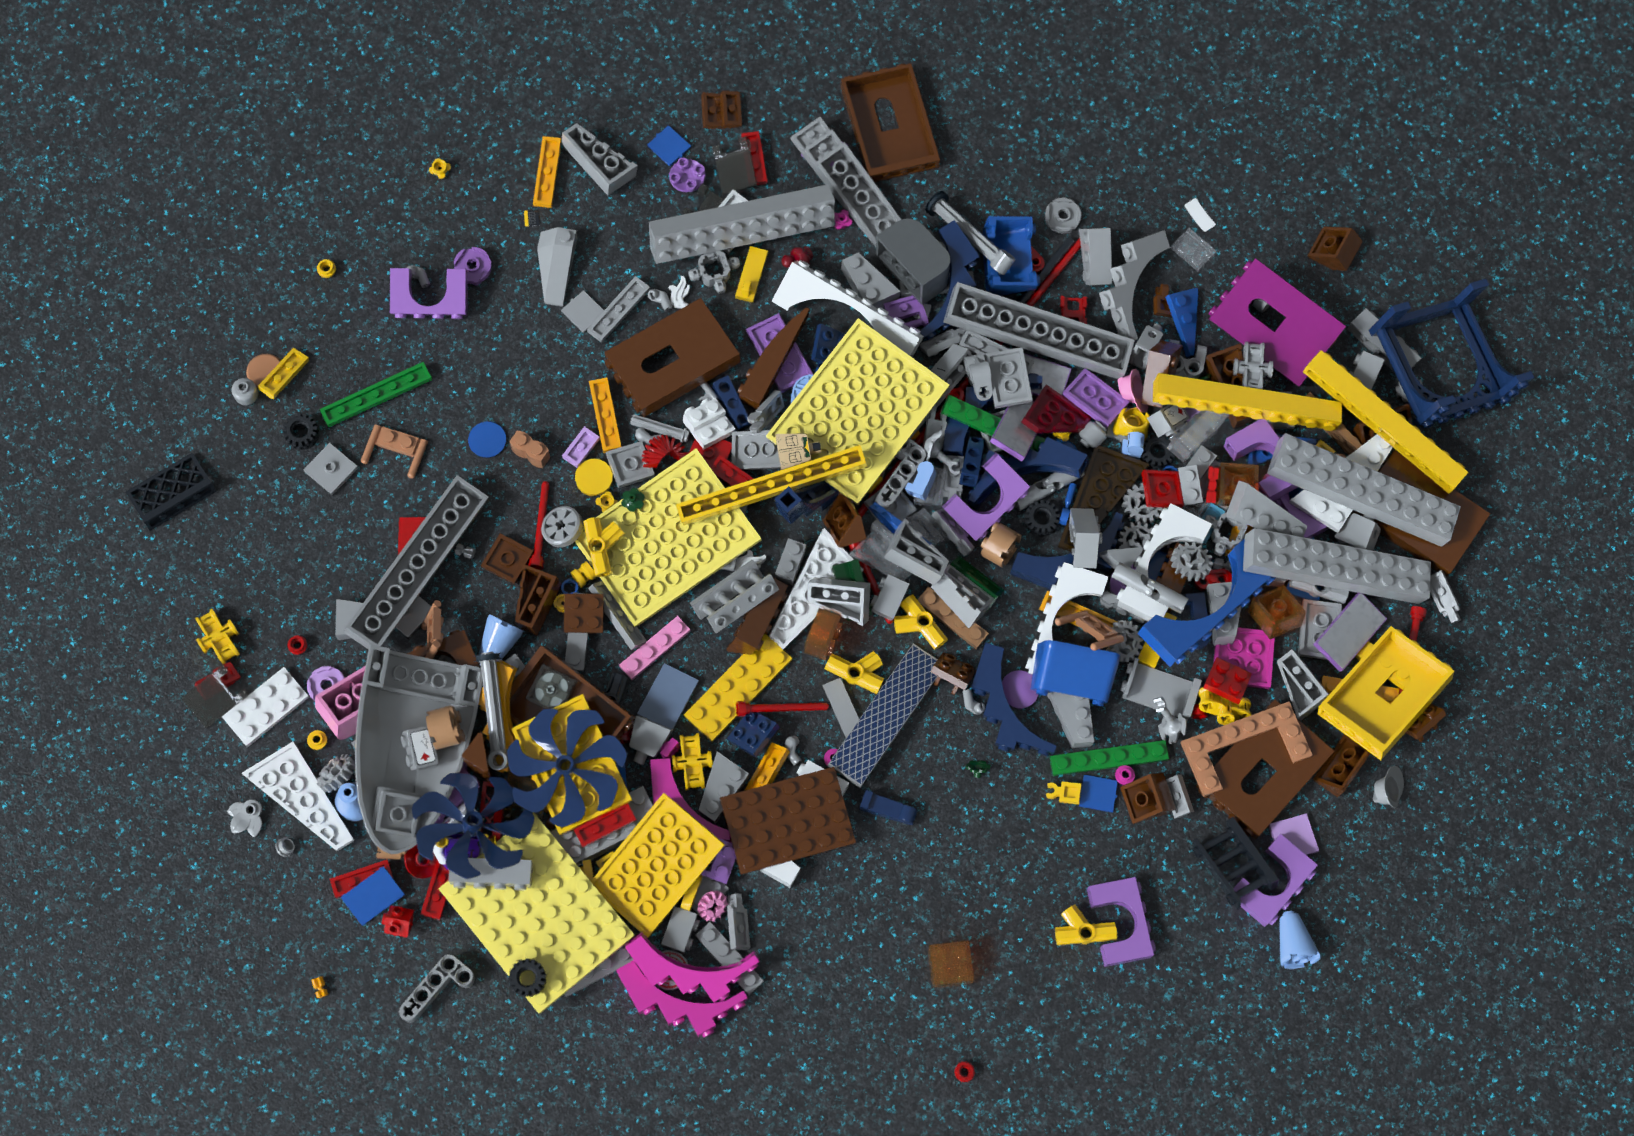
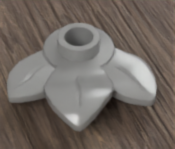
[227,800,263,837]

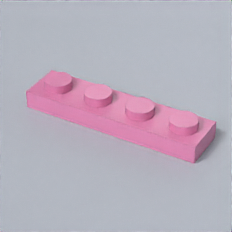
[619,616,691,681]

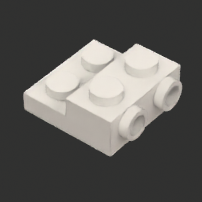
[683,398,736,450]

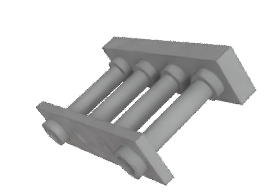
[690,560,779,633]

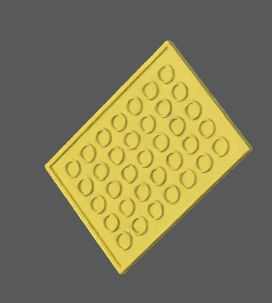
[766,318,949,505]
[575,449,762,627]
[438,812,635,1014]

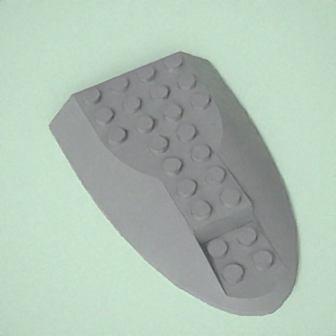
[355,645,483,854]

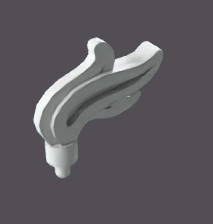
[668,276,690,309]
[735,550,766,571]

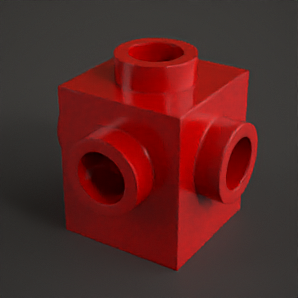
[382,905,414,938]

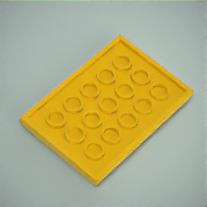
[511,694,633,836]
[591,793,725,938]

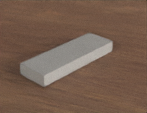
[823,678,859,738]

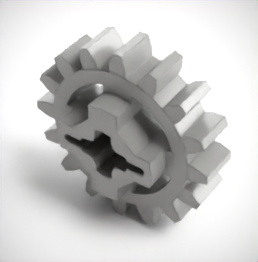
[1122,483,1163,525]
[1117,521,1154,559]
[1170,542,1213,582]
[1106,620,1143,662]
[316,754,355,793]

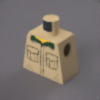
[775,434,821,470]

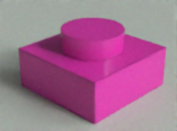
[660,737,681,761]

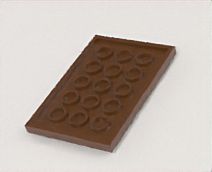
[719,767,856,875]

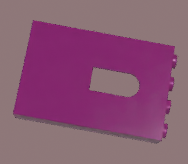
[1208,258,1346,386]

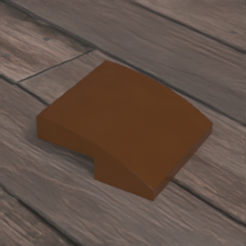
[701,90,742,129]

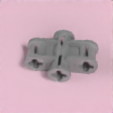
[1233,341,1273,389]

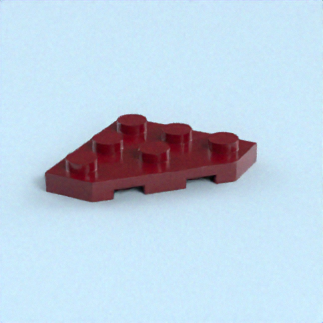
[1021,384,1092,433]

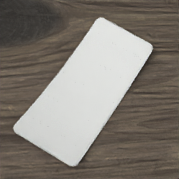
[1185,198,1216,232]

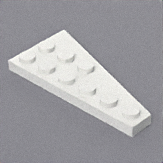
[1289,434,1393,533]
[769,528,863,649]
[242,742,354,851]

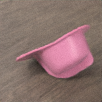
[1118,369,1148,413]

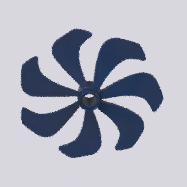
[507,709,627,827]
[412,773,534,879]

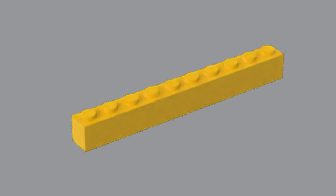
[1303,350,1468,494]
[1153,373,1342,431]
[676,445,867,525]

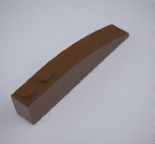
[737,308,809,409]

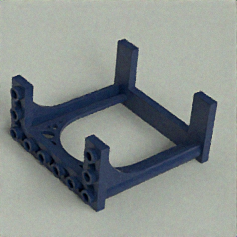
[1369,279,1534,429]

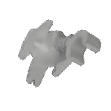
[924,431,962,475]
[1154,697,1187,744]

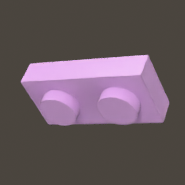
[562,426,600,468]

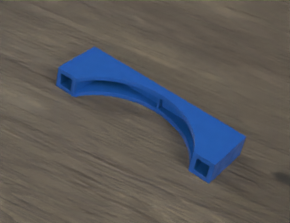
[1138,538,1276,667]

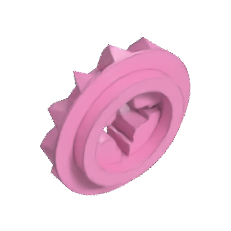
[698,891,728,922]

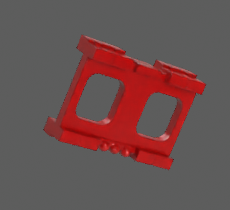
[1060,296,1087,324]
[1206,466,1219,503]

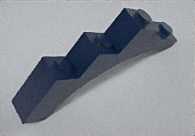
[920,220,980,341]
[944,373,1043,456]
[968,437,1089,510]
[774,481,840,525]
[1010,512,1124,590]
[971,642,1056,757]

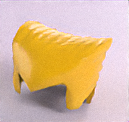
[1112,407,1150,441]

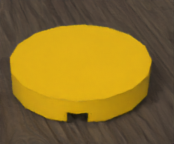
[575,459,613,496]

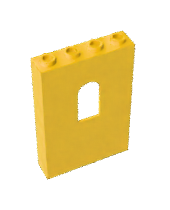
[1318,626,1454,760]

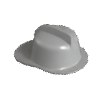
[1373,766,1404,808]

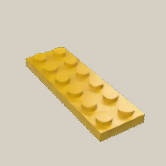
[684,634,792,742]

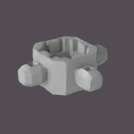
[688,251,740,294]
[1205,513,1248,556]

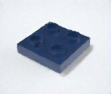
[811,324,845,367]
[727,712,780,757]

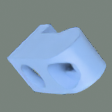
[1121,432,1145,460]
[905,461,936,500]

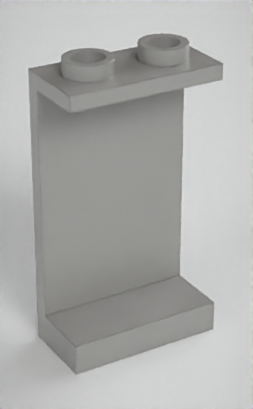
[1120,658,1202,720]

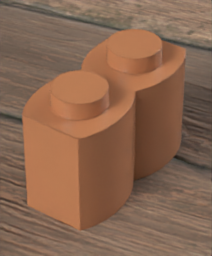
[510,431,550,468]

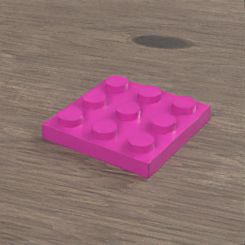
[1213,627,1275,689]

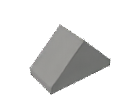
[1099,547,1143,569]

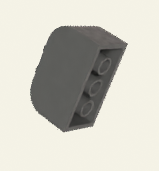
[876,219,950,305]

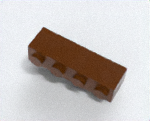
[1204,343,1252,429]
[726,578,788,655]

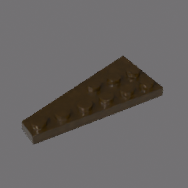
[1058,445,1149,552]

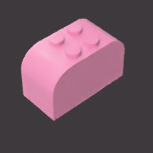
[315,666,365,740]

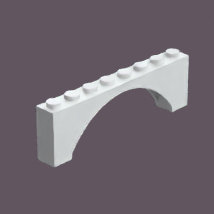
[772,260,924,357]

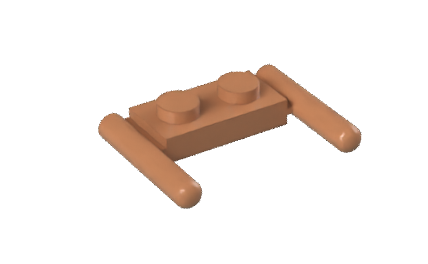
[361,425,428,479]
[421,600,444,659]
[1055,610,1124,651]

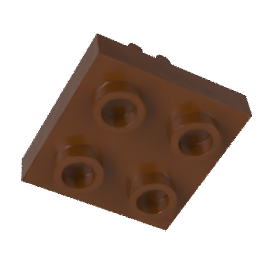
[930,652,977,695]
[1405,704,1446,742]

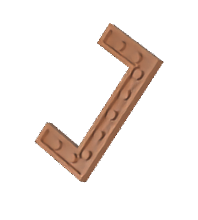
[1181,702,1312,797]

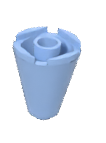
[478,614,523,666]
[335,782,363,822]
[1279,911,1321,969]

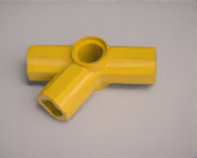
[583,517,625,577]
[894,594,948,650]
[824,651,884,694]
[1055,904,1117,945]

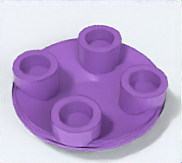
[669,158,706,192]
[1002,670,1038,709]

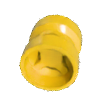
[570,561,596,588]

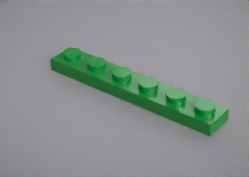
[320,362,432,428]
[941,395,1046,452]
[1050,740,1169,776]

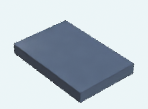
[637,663,699,729]

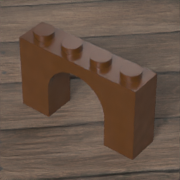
[407,630,480,667]

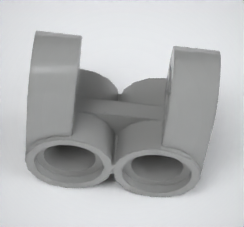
[1169,339,1207,379]
[964,353,993,401]

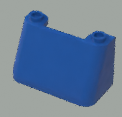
[982,216,1040,296]
[1030,640,1120,706]

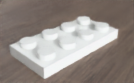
[222,667,309,747]

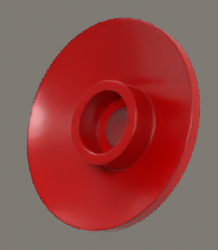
[404,844,437,879]

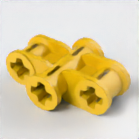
[195,608,240,665]
[1198,687,1252,725]
[672,733,713,791]

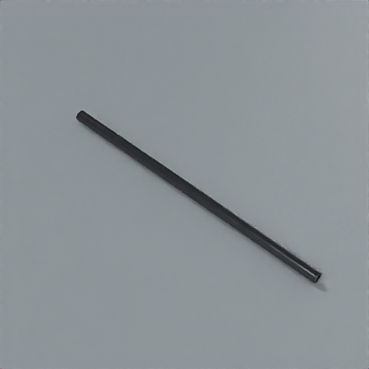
[936,237,1075,413]

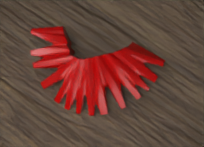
[642,435,688,468]

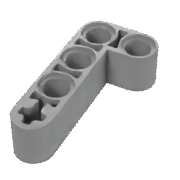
[874,438,926,510]
[399,955,475,1023]

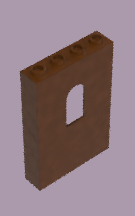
[840,64,940,182]
[604,298,741,417]
[1350,450,1490,577]
[510,645,636,743]
[1196,700,1334,839]

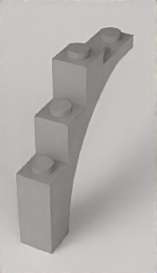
[1099,230,1170,340]

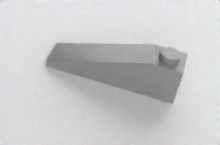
[537,227,577,307]

